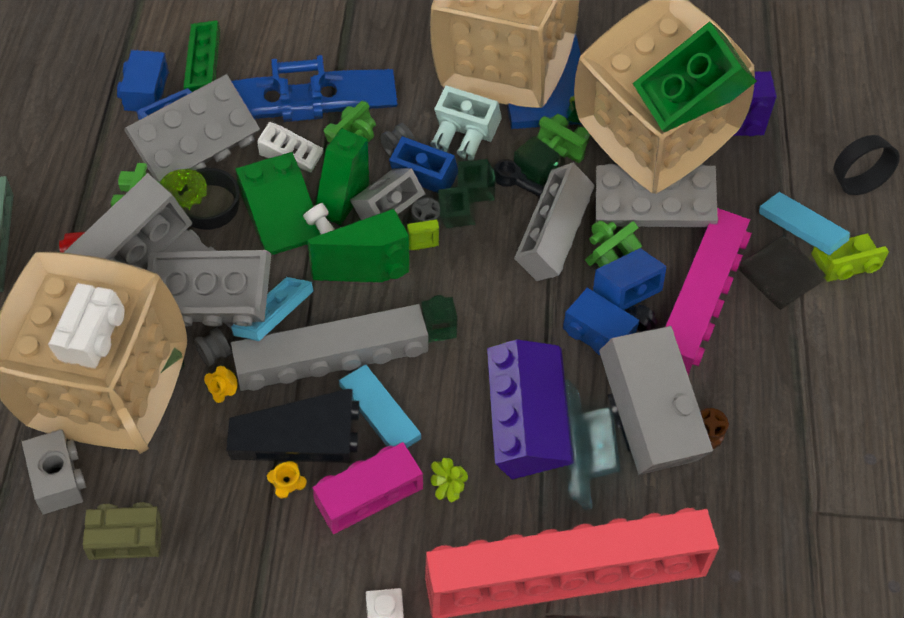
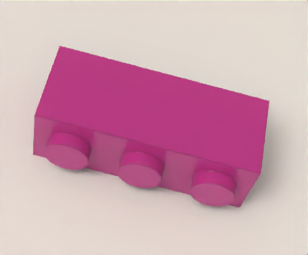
[313,442,423,535]

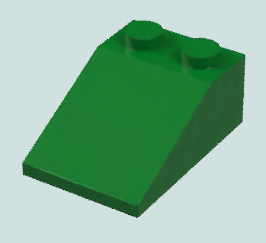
[632,21,757,132]
[235,152,321,256]
[307,209,409,283]

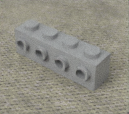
[514,162,595,281]

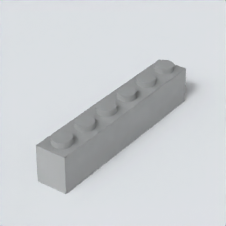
[231,304,428,391]

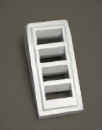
[258,122,324,172]

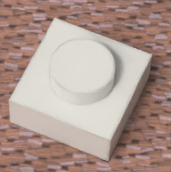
[366,588,404,618]

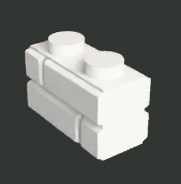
[48,283,125,368]

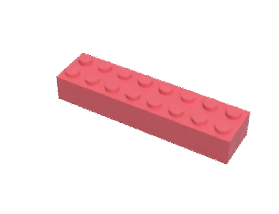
[425,508,719,618]

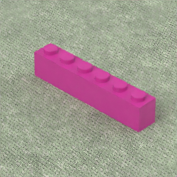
[666,208,752,375]

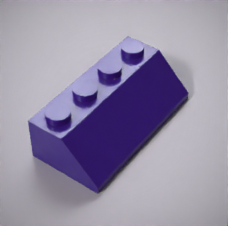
[487,339,574,480]

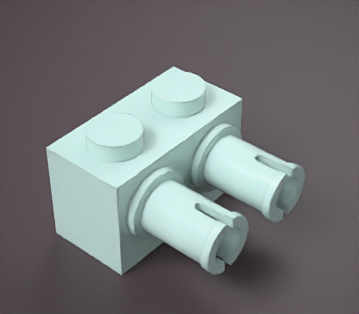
[431,85,502,161]

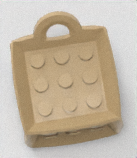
[430,0,579,108]
[574,0,755,194]
[0,252,188,454]

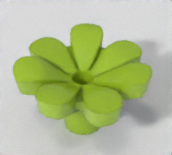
[431,458,468,502]

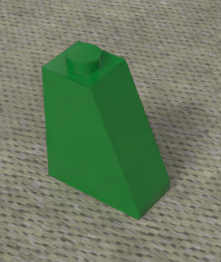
[315,128,369,226]

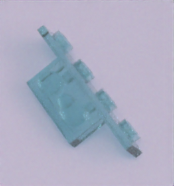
[565,379,621,510]

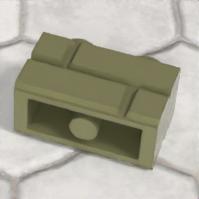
[83,502,162,560]

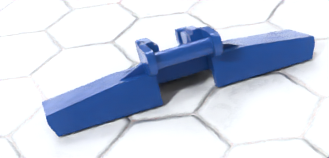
[231,55,398,122]

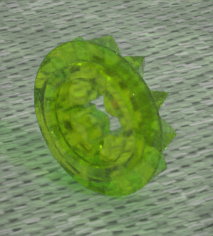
[160,169,207,210]

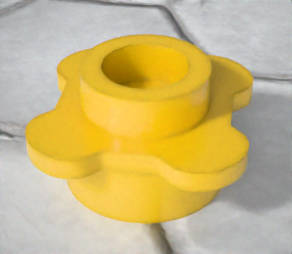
[204,366,238,403]
[267,461,307,499]

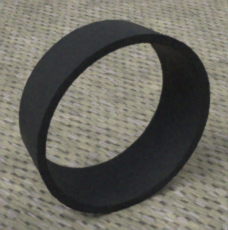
[834,135,900,195]
[173,168,239,230]

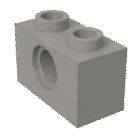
[350,168,425,220]
[21,429,86,514]

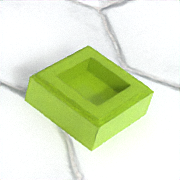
[407,219,439,250]

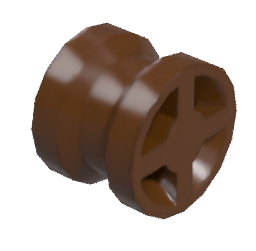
[700,408,729,449]

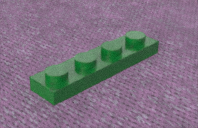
[184,20,220,92]

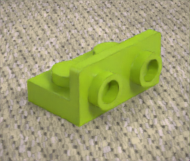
[811,233,889,282]

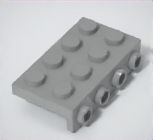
[124,74,260,190]
[596,164,718,227]
[147,250,271,327]

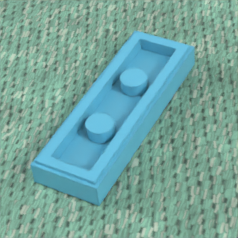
[759,192,850,255]
[231,277,313,341]
[339,364,421,448]

